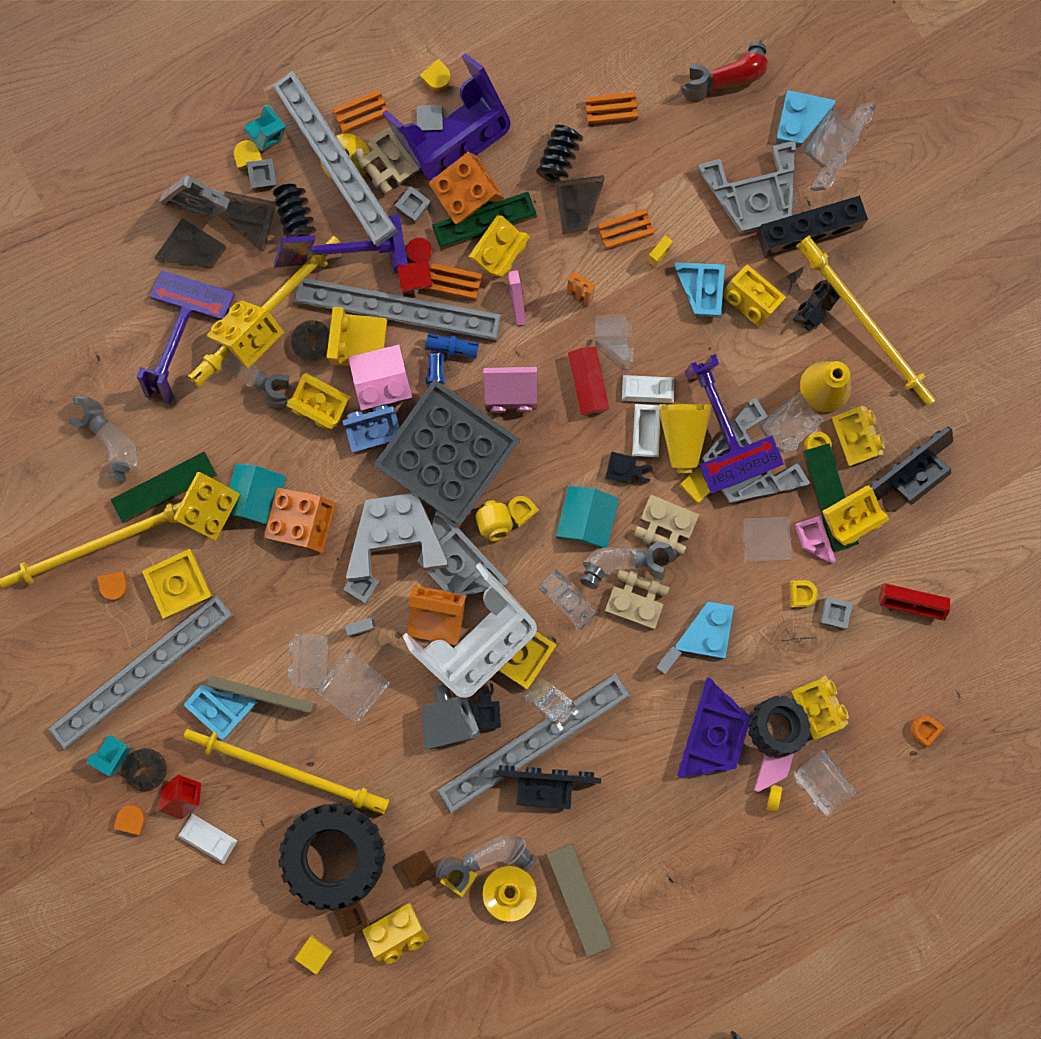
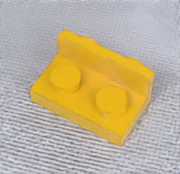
[468,215,530,278]
[723,264,786,327]
[831,406,885,466]
[791,675,849,740]

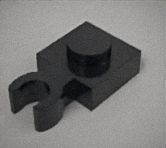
[605,452,653,484]
[473,683,501,729]

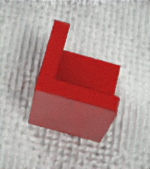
[398,261,432,297]
[159,774,201,819]

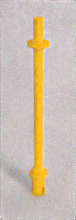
[796,235,936,406]
[187,236,340,388]
[0,502,181,588]
[183,729,389,816]

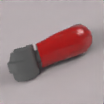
[682,42,769,102]

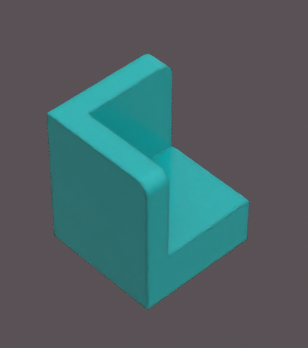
[244,104,286,152]
[86,735,133,776]

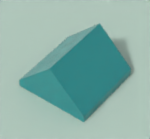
[229,463,287,525]
[556,486,619,549]

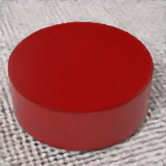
[406,237,432,263]

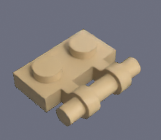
[354,128,420,195]
[634,495,699,555]
[605,569,670,629]

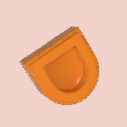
[97,571,128,600]
[911,716,945,748]
[114,805,146,835]

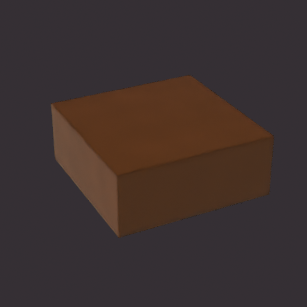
[400,850,436,888]
[334,901,371,937]

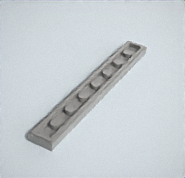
[273,71,398,247]
[294,278,502,342]
[48,595,234,750]
[437,674,630,813]

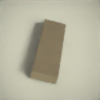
[208,676,317,714]
[547,844,612,957]

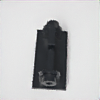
[793,280,840,332]

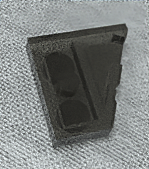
[555,175,605,234]
[219,191,276,252]
[155,218,226,269]

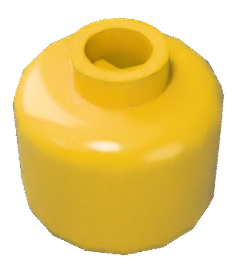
[475,500,513,541]

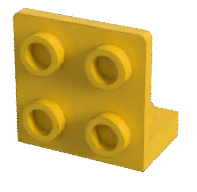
[206,300,284,368]
[327,307,387,367]
[174,472,240,541]

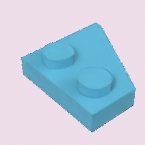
[776,90,835,147]
[675,262,725,318]
[675,602,734,659]
[184,685,259,741]

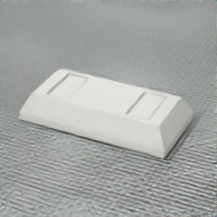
[622,375,675,404]
[632,404,660,457]
[178,813,238,864]

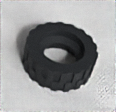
[747,695,811,758]

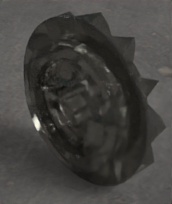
[291,320,330,362]
[123,748,167,791]

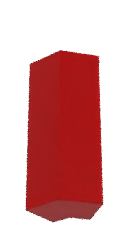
[568,346,610,416]
[878,583,950,621]

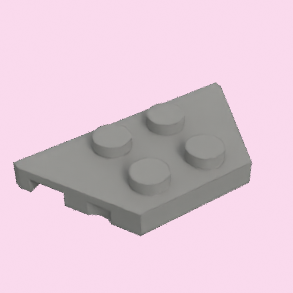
[159,175,230,217]
[417,510,509,597]

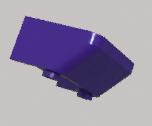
[383,53,511,181]

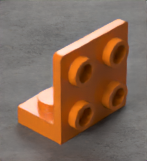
[429,152,505,224]
[264,488,336,553]
[407,585,467,645]

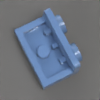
[343,404,400,453]

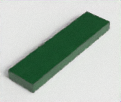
[432,191,537,250]
[803,443,859,551]
[110,451,217,523]

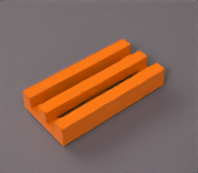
[333,89,389,134]
[585,92,638,125]
[597,209,655,250]
[426,263,482,301]
[567,272,595,307]

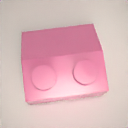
[349,345,412,410]
[484,367,537,413]

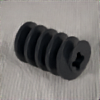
[536,124,583,183]
[273,183,316,237]

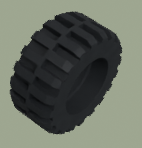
[278,803,385,911]

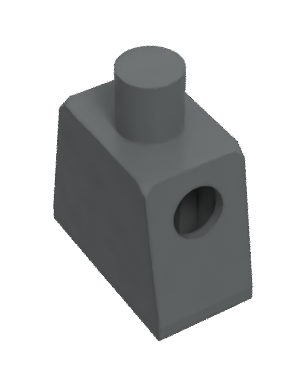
[422,684,481,750]

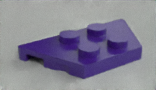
[676,677,750,778]

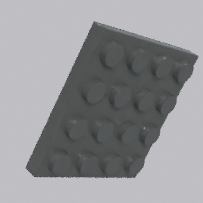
[374,379,521,526]

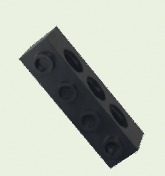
[757,195,868,258]

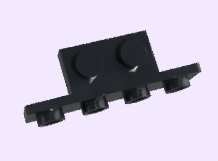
[869,426,953,505]
[492,765,601,809]

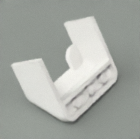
[403,562,537,698]

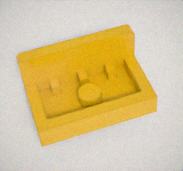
[286,373,351,429]
[822,485,889,545]
[362,903,429,966]

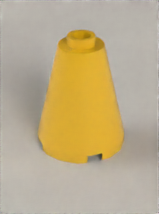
[800,361,852,412]
[659,404,711,473]

